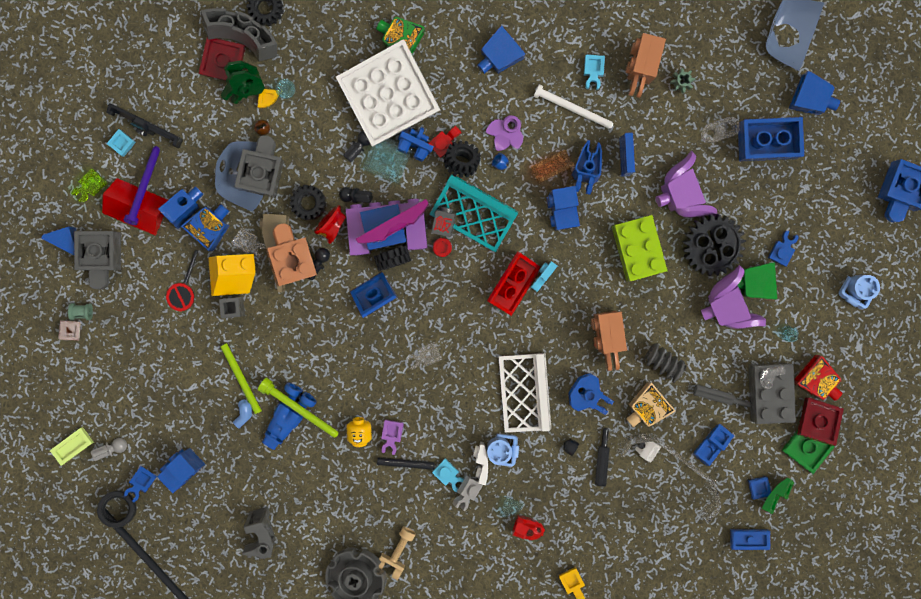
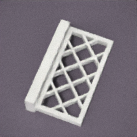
[499,353,551,432]

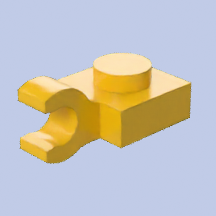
[559,567,585,599]

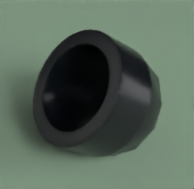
[563,439,579,456]

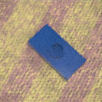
[730,529,770,550]

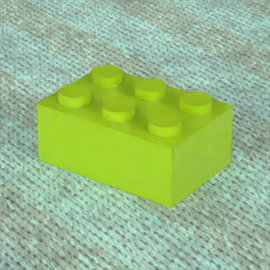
[612,215,667,282]

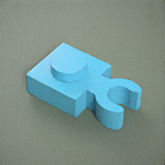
[584,55,605,90]
[531,261,557,292]
[432,458,464,492]

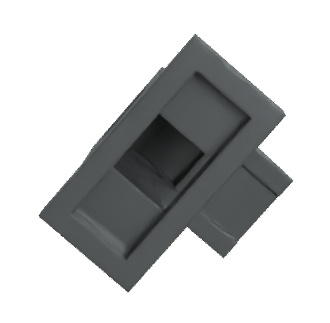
[242,507,275,559]

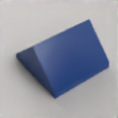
[350,272,398,318]

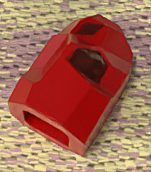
[512,515,545,540]

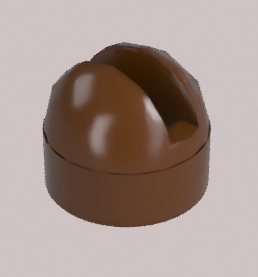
[254,120,270,136]

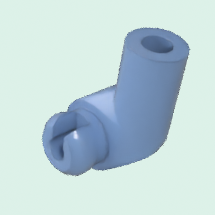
[233,399,252,428]

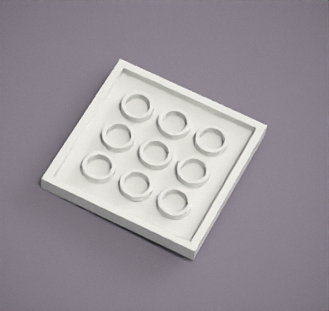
[336,39,440,147]

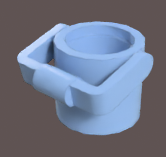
[839,275,880,309]
[486,434,519,467]

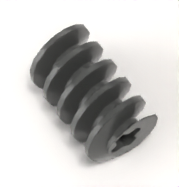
[643,343,687,383]

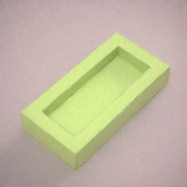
[50,427,94,466]

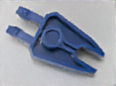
[572,140,602,195]

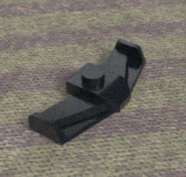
[106,103,183,148]

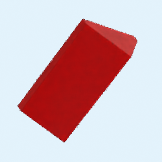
[102,178,168,236]
[486,251,541,316]

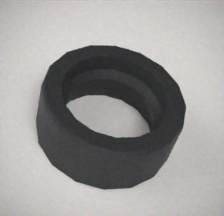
[97,491,137,528]

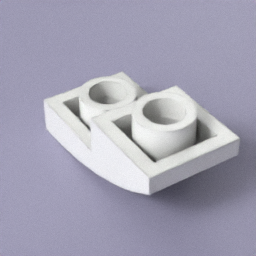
[473,442,488,485]

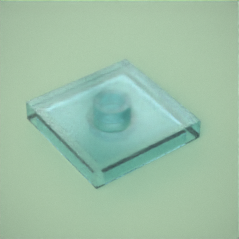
[363,138,413,184]

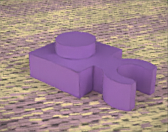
[381,419,404,455]

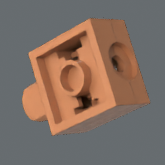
[625,33,666,98]
[266,224,317,286]
[591,311,627,371]

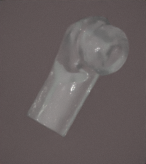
[760,365,786,389]

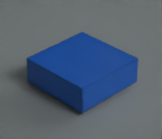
[748,476,771,500]

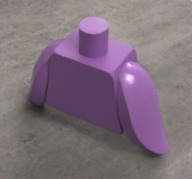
[655,151,717,218]
[701,265,766,329]

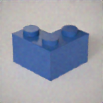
[546,186,580,231]
[157,448,205,494]

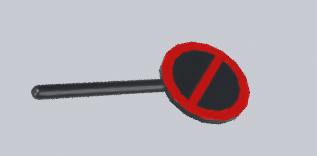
[166,250,198,311]

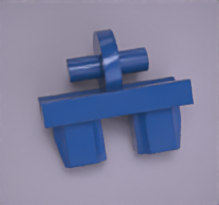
[397,127,434,162]

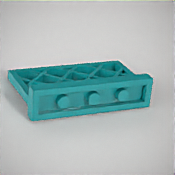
[429,174,519,252]

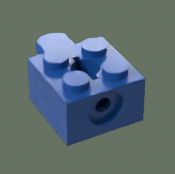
[878,159,921,223]

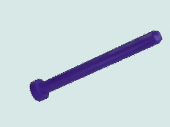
[124,146,160,225]

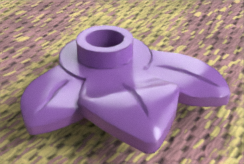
[486,116,523,151]

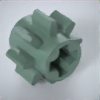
[670,68,695,94]

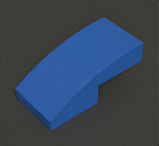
[693,424,734,466]

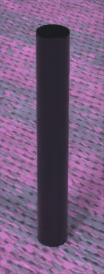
[377,457,435,470]

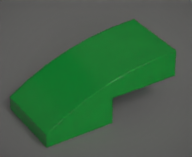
[762,478,794,515]

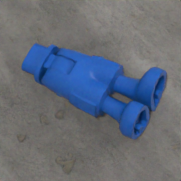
[262,383,317,450]

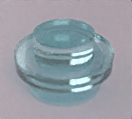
[276,79,295,99]

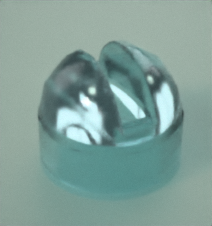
[782,326,799,342]

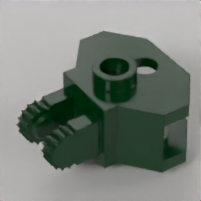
[221,60,265,104]

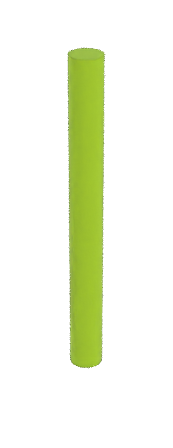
[220,343,262,414]

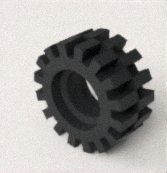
[247,0,284,26]
[444,141,481,178]
[290,185,326,220]
[374,246,412,271]

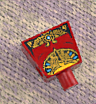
[794,355,842,401]

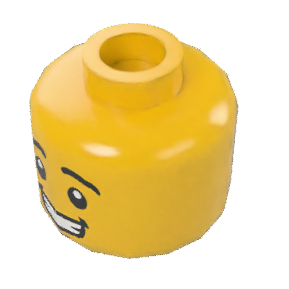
[346,417,372,447]

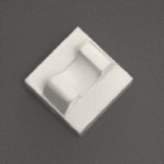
[635,438,661,462]

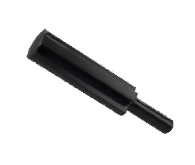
[595,428,610,487]

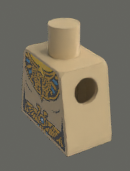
[626,381,675,428]

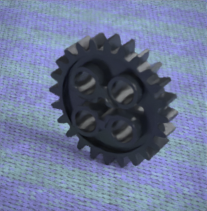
[682,214,746,276]

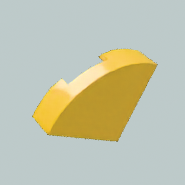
[257,89,279,108]

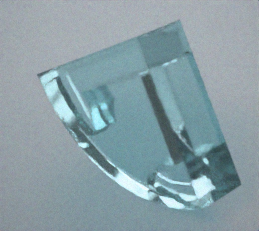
[500,497,524,517]

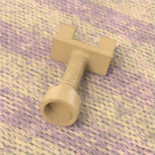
[379,526,416,581]

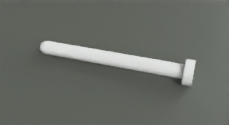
[533,84,613,129]

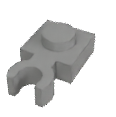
[453,475,483,511]

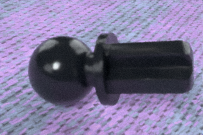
[343,131,370,162]
[339,187,373,203]
[308,248,330,280]

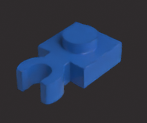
[768,230,798,267]
[123,466,157,503]

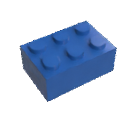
[738,117,804,162]

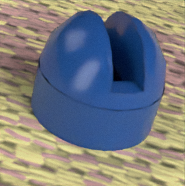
[492,153,509,170]

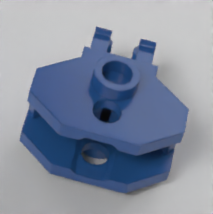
[568,373,614,415]

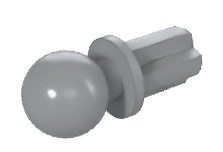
[91,438,127,461]

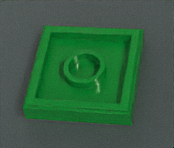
[782,429,835,474]

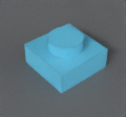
[107,129,136,157]

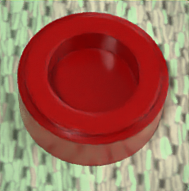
[433,238,452,257]

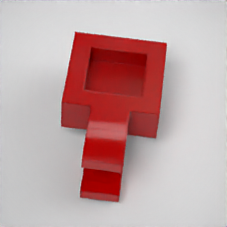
[428,126,461,158]

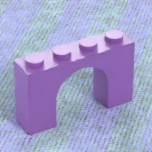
[346,199,428,256]

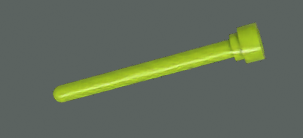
[258,377,338,437]

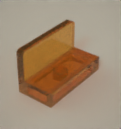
[530,150,575,184]

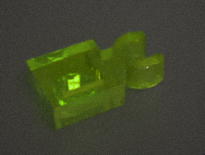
[71,168,107,203]

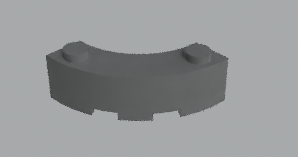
[201,8,277,61]

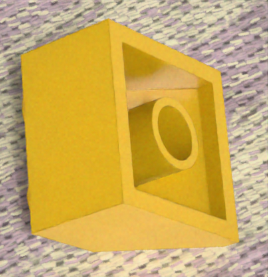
[208,254,255,296]

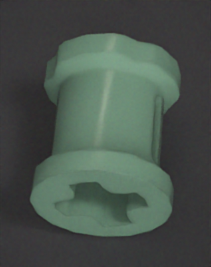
[68,303,93,320]

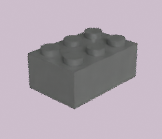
[748,363,796,424]

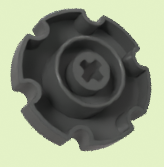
[325,547,387,599]

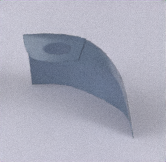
[766,0,824,71]
[215,141,263,211]

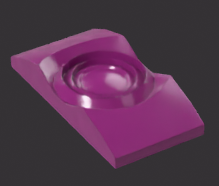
[356,199,429,244]

